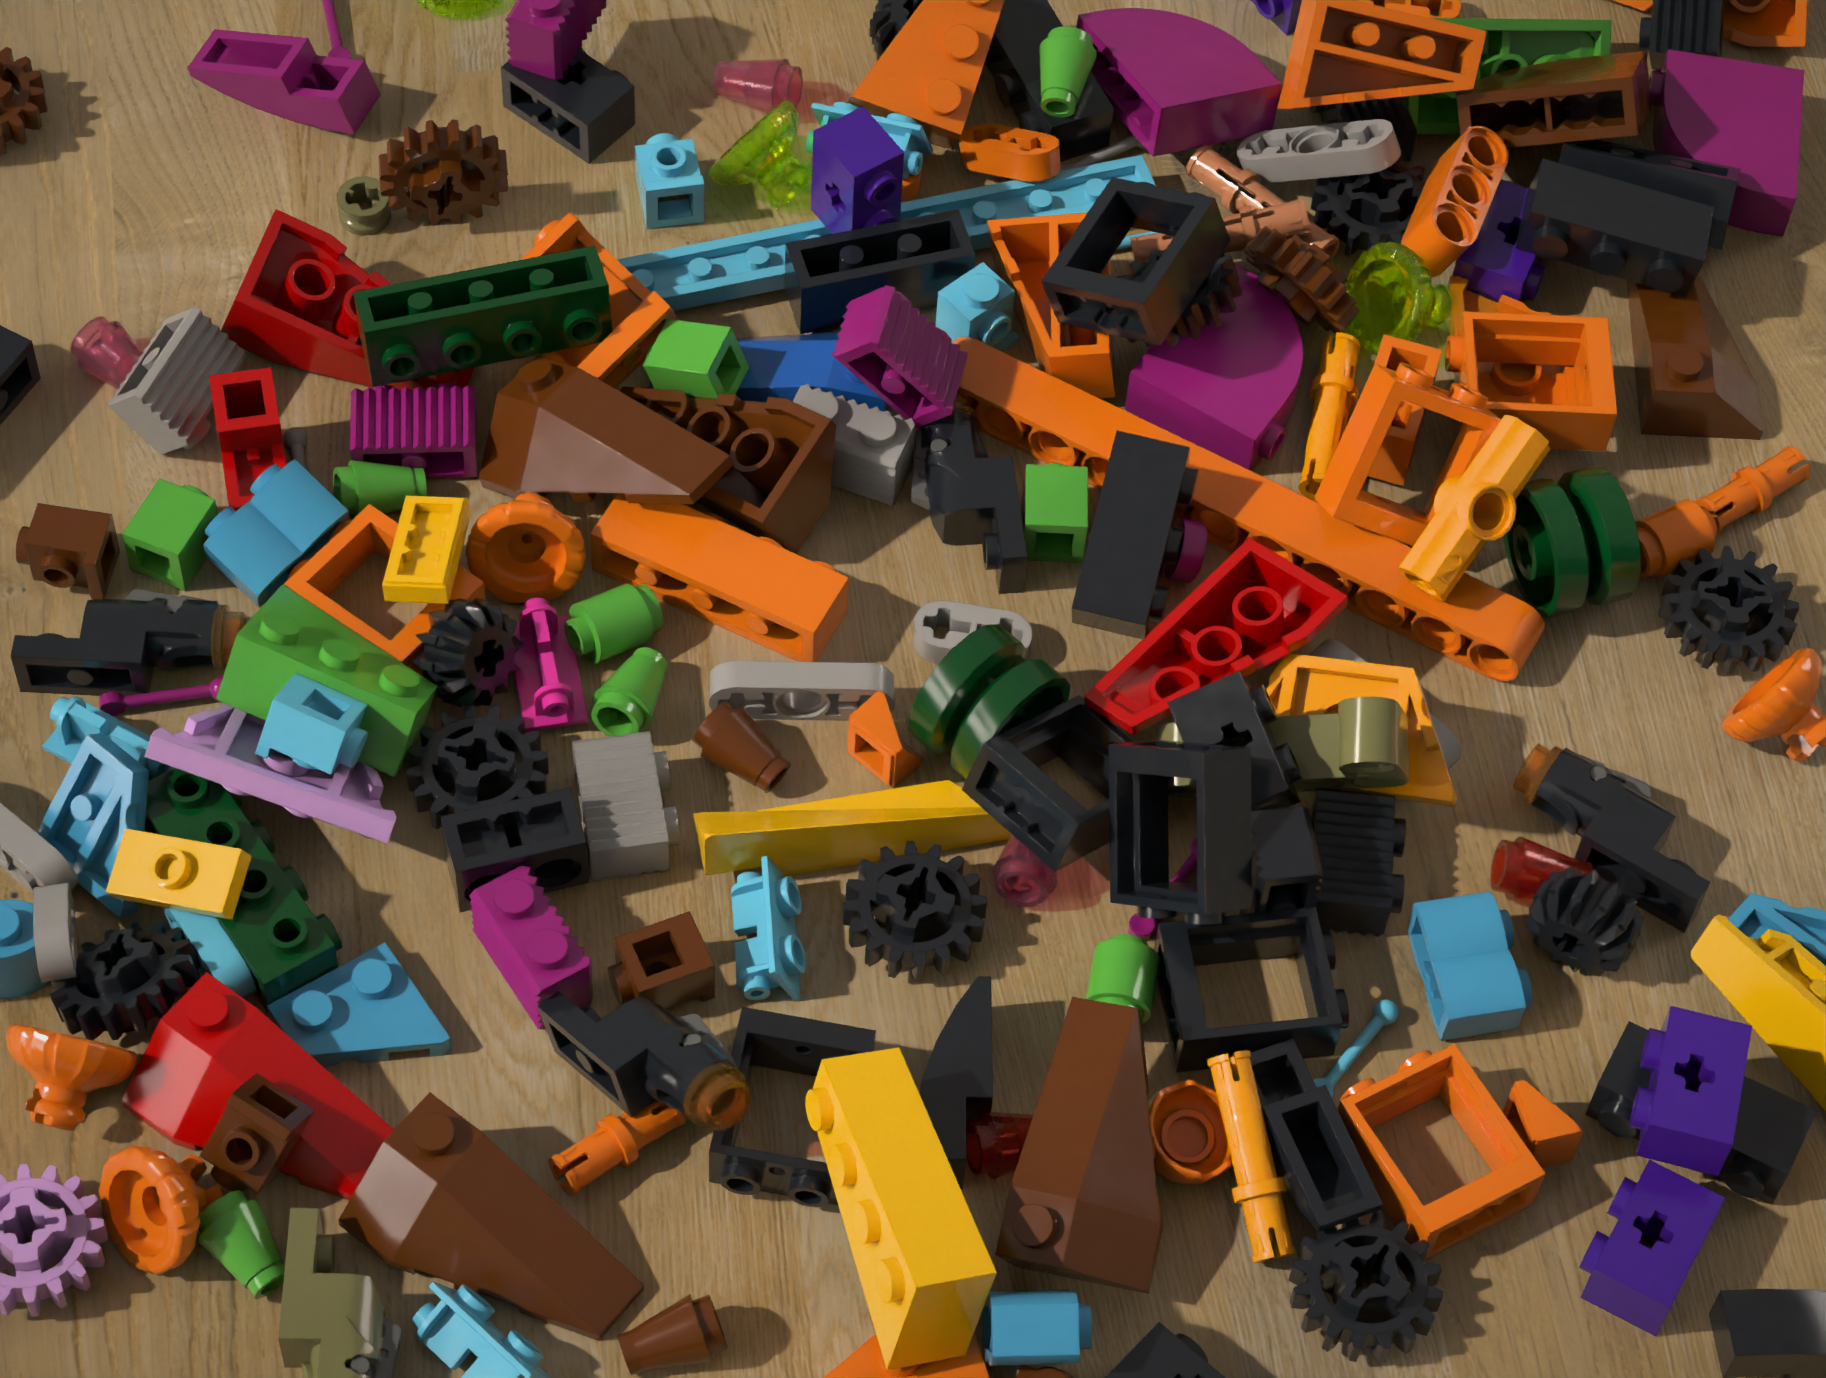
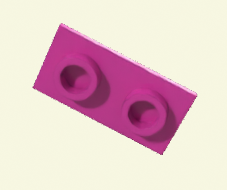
[513,598,589,732]

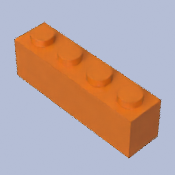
[590,493,849,662]

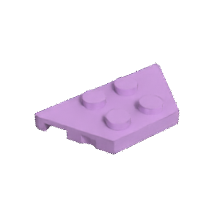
[144,703,397,844]

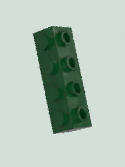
[353,246,613,387]
[145,768,343,1015]

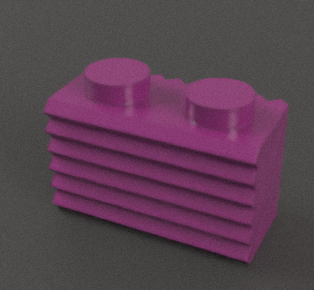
[505,0,606,80]
[831,285,968,428]
[350,383,478,478]
[469,866,593,1029]

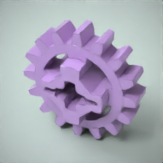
[0,1164,108,1317]

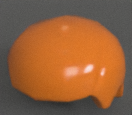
[1148,1079,1232,1185]

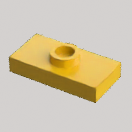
[382,496,471,604]
[106,829,252,920]

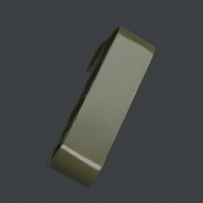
[1158,696,1409,797]

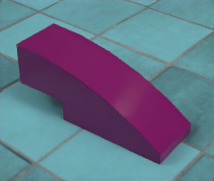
[187,29,381,134]

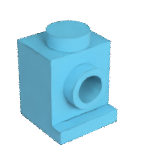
[635,133,705,229]
[936,262,1019,353]
[255,673,368,775]

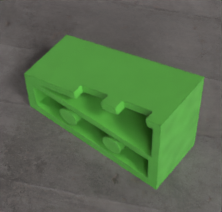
[216,584,437,777]

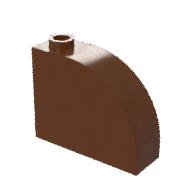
[1456,51,1652,148]

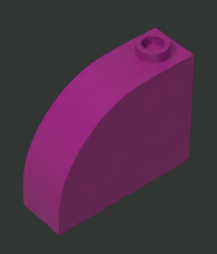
[1076,8,1282,157]
[1649,49,1804,237]
[1125,263,1303,471]

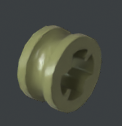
[336,176,391,236]

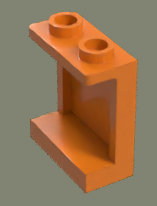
[521,212,678,389]

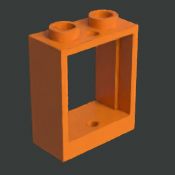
[1445,311,1617,451]
[1314,363,1501,546]
[284,504,486,676]
[1338,1043,1546,1260]

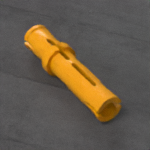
[1298,332,1361,501]
[1207,1050,1297,1263]

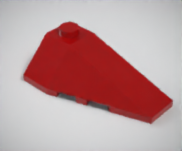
[220,209,474,390]
[1084,537,1348,735]
[121,972,394,1200]

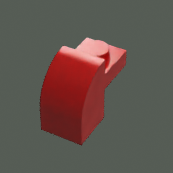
[209,367,286,511]

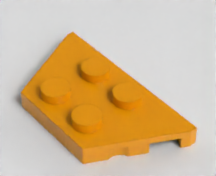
[1266,653,1457,807]

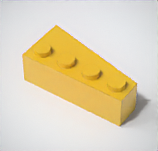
[805,1047,997,1370]

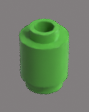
[564,583,663,664]
[1085,934,1160,1024]

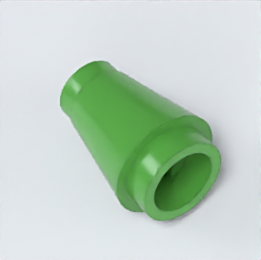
[1039,26,1097,118]
[333,460,427,519]
[591,647,668,736]
[198,1190,285,1299]

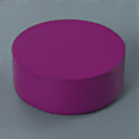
[1164,518,1207,583]

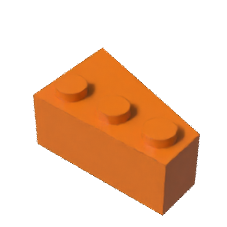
[847,0,1004,149]
[1277,0,1487,109]
[987,212,1116,398]

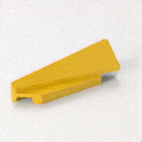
[693,780,1015,876]
[1691,914,1826,1111]

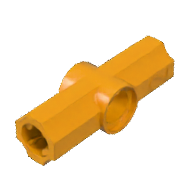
[1398,415,1550,601]

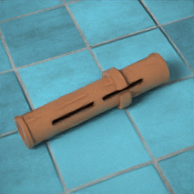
[1186,145,1340,261]
[1130,198,1312,263]

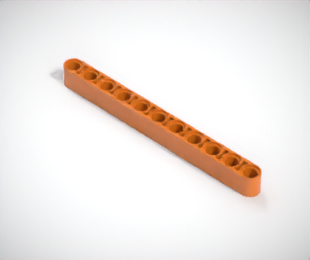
[952,337,1545,682]

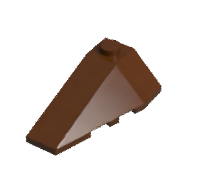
[620,386,836,554]

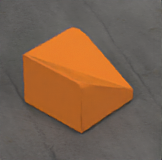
[847,690,923,788]
[1503,1080,1583,1168]

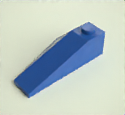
[648,332,893,414]

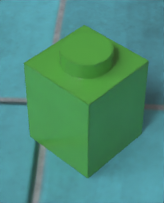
[643,319,749,399]
[1022,463,1088,563]
[122,478,218,592]

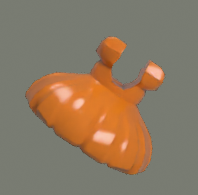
[465,492,586,604]
[1721,648,1826,761]
[6,1023,138,1131]
[98,1145,226,1276]

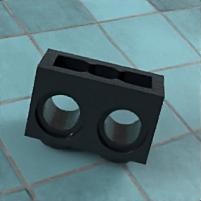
[441,787,589,913]

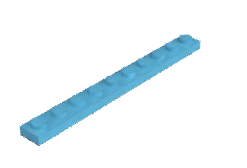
[617,154,1156,311]

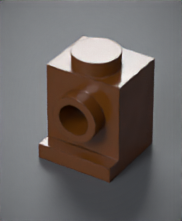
[16,503,120,600]
[607,911,715,1009]
[200,1073,315,1194]

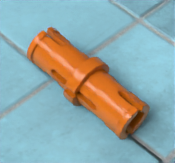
[1694,446,1810,532]
[548,1100,686,1196]

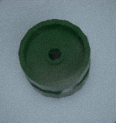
[1503,466,1641,618]
[908,624,1071,779]

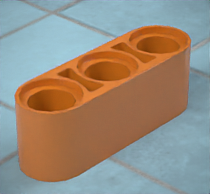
[1400,125,1508,278]

